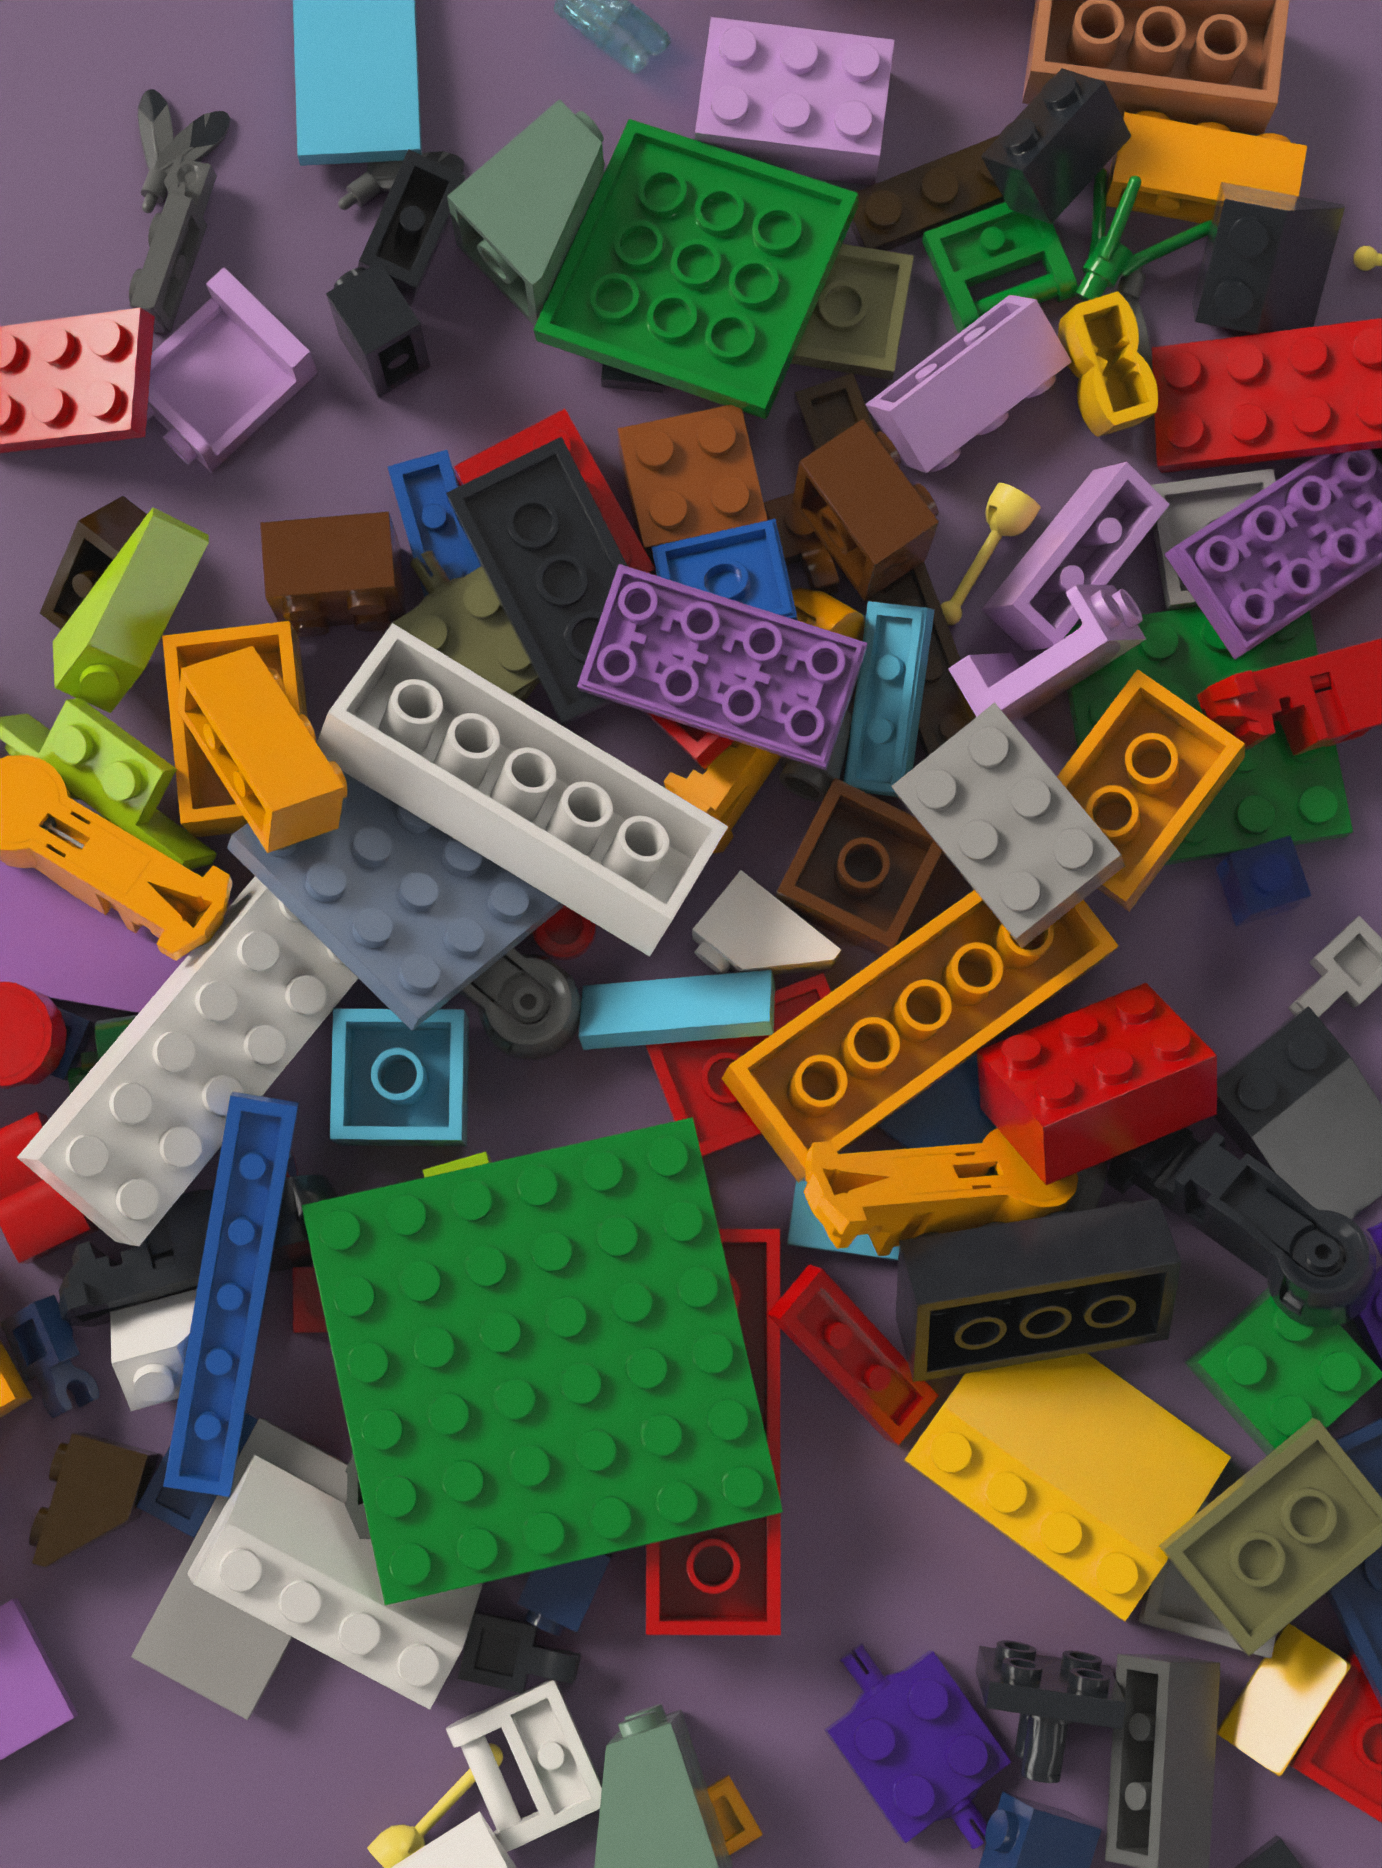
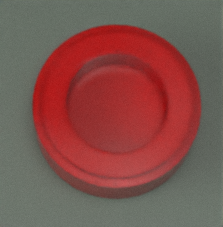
[533,906,596,960]

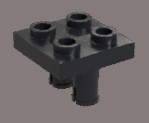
[975,1640,1126,1783]

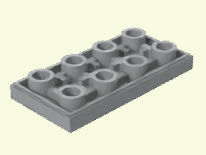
[131,1418,348,1720]

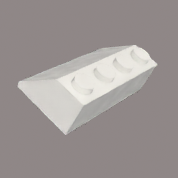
[187,1454,483,1710]

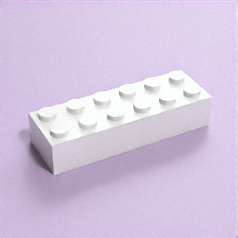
[317,623,728,957]
[17,876,358,1246]

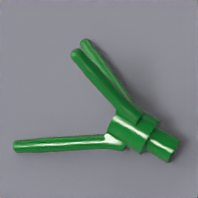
[1075,168,1212,302]

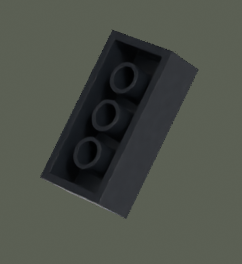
[896,1199,1181,1382]

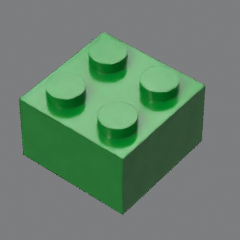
[1184,1288,1382,1455]

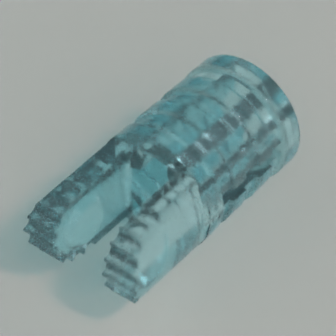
[554,0,671,74]

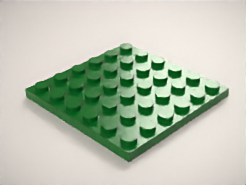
[301,1117,783,1606]

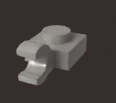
[1288,916,1382,1017]

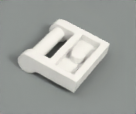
[445,1679,602,1852]

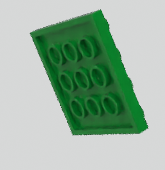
[533,119,859,420]
[1064,606,1353,865]

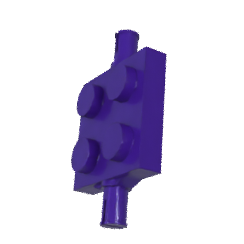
[824,1643,1011,1849]

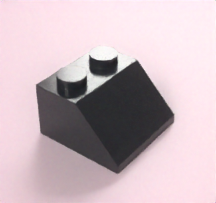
[1192,182,1345,334]

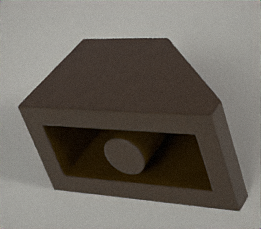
[40,496,147,630]

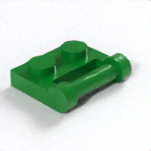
[922,202,1078,334]

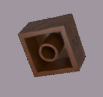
[792,419,939,601]
[260,511,406,637]
[776,778,942,957]

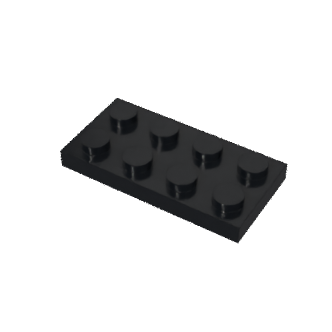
[446,436,628,726]

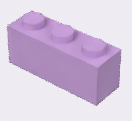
[865,295,1072,473]
[981,462,1170,651]

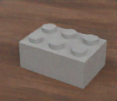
[891,702,1125,948]

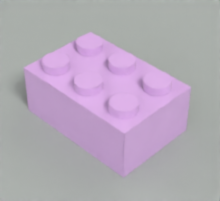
[695,17,895,185]

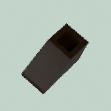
[29,1432,159,1567]

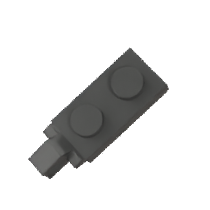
[129,157,217,335]

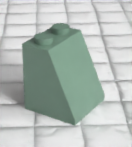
[447,99,605,327]
[594,1704,733,1868]

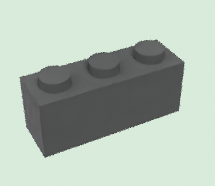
[1105,1654,1220,1868]

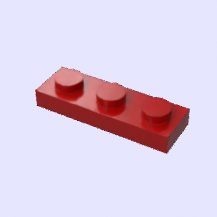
[767,1264,939,1446]

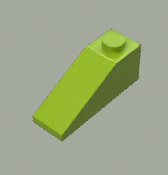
[53,507,209,713]

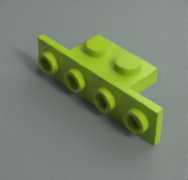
[0,698,217,869]

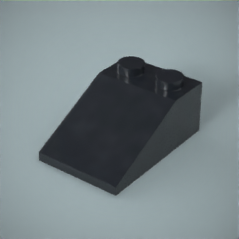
[1213,1006,1382,1219]

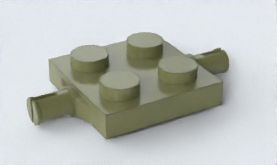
[388,550,540,704]

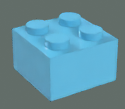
[330,1009,469,1146]

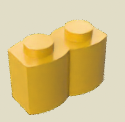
[1058,291,1158,437]

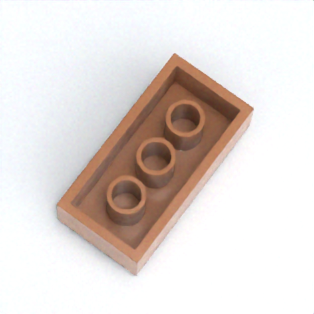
[1022,0,1289,134]

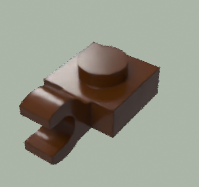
[764,493,839,596]

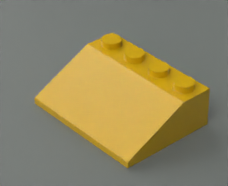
[903,1353,1231,1621]

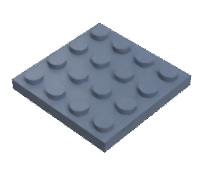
[227,771,565,1031]

